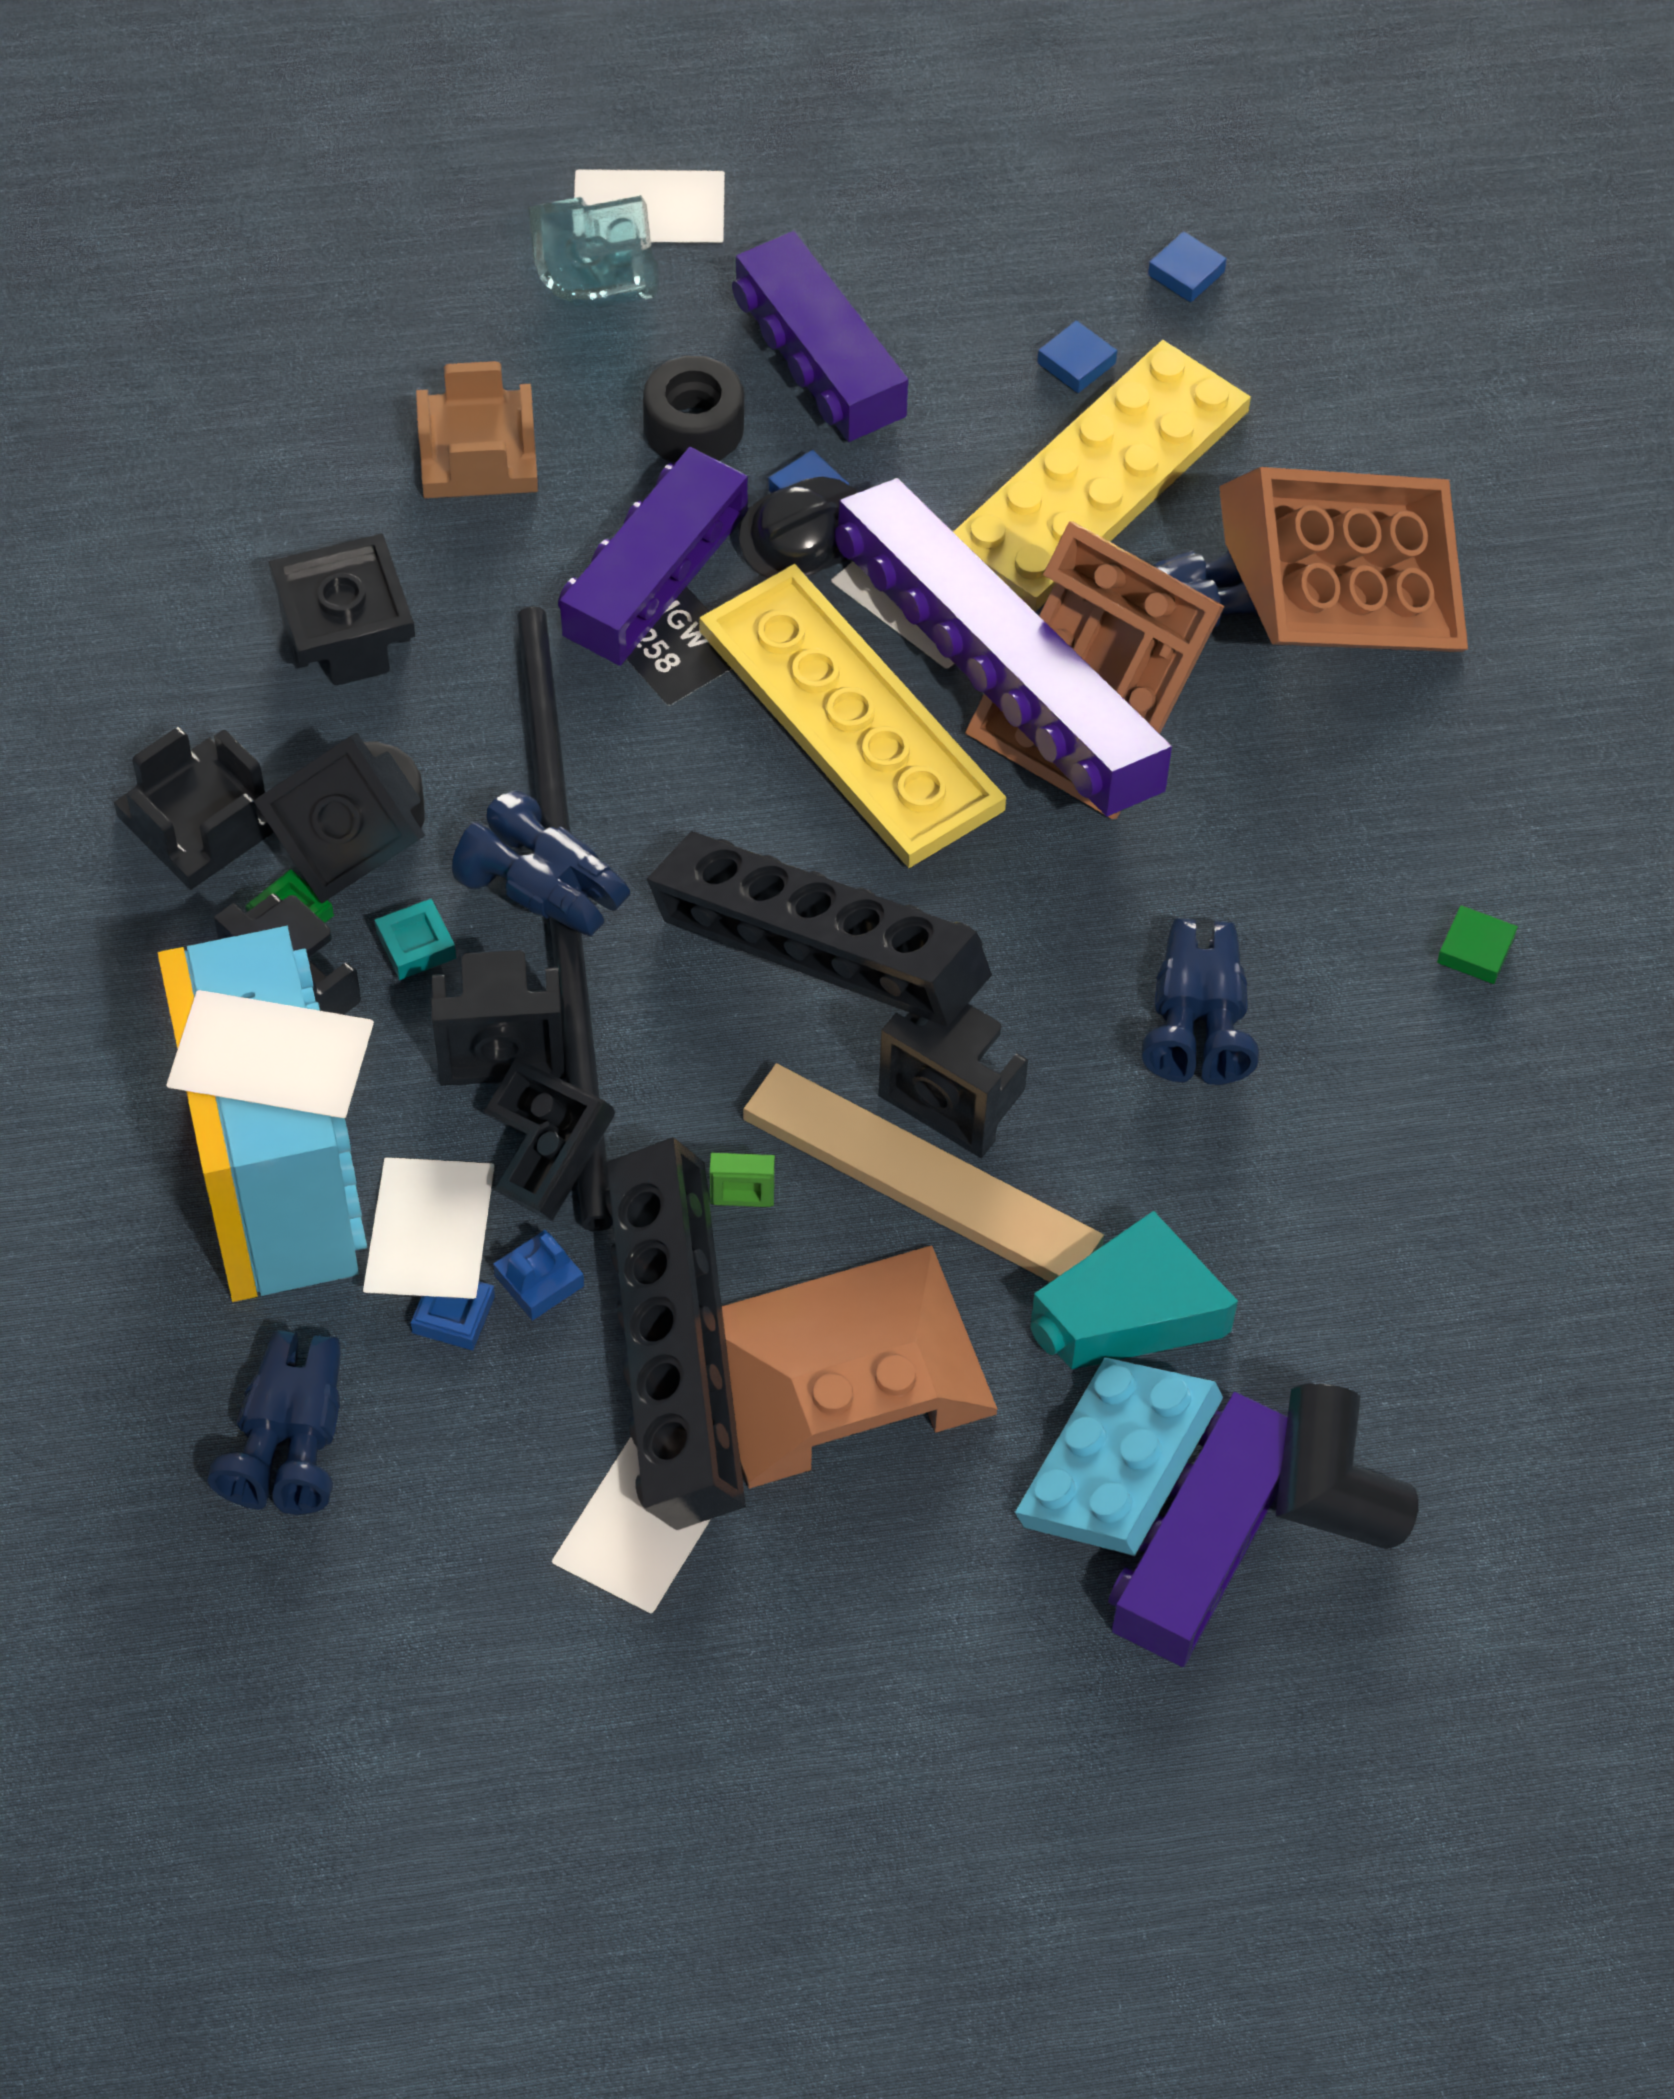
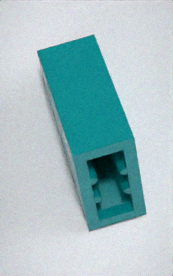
[1031,1211,1238,1370]

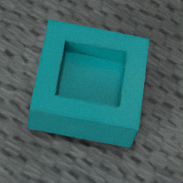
[374,898,456,980]

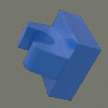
[493,1230,584,1321]

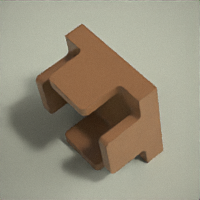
[416,361,538,499]

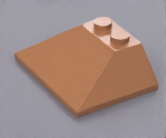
[965,521,1225,819]
[722,1245,997,1489]

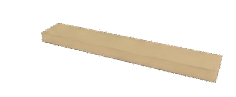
[743,1063,1104,1282]

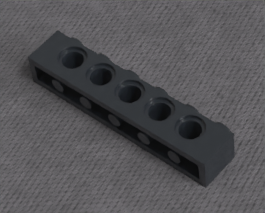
[647,831,992,1027]
[605,1137,746,1530]

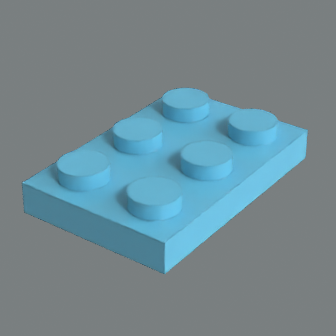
[1015,1357,1223,1556]

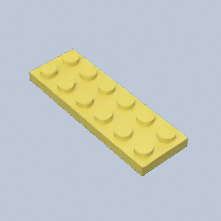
[953,340,1251,612]
[699,564,1006,868]

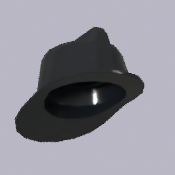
[739,476,858,579]

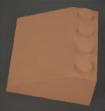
[1219,467,1468,652]

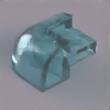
[529,195,659,308]

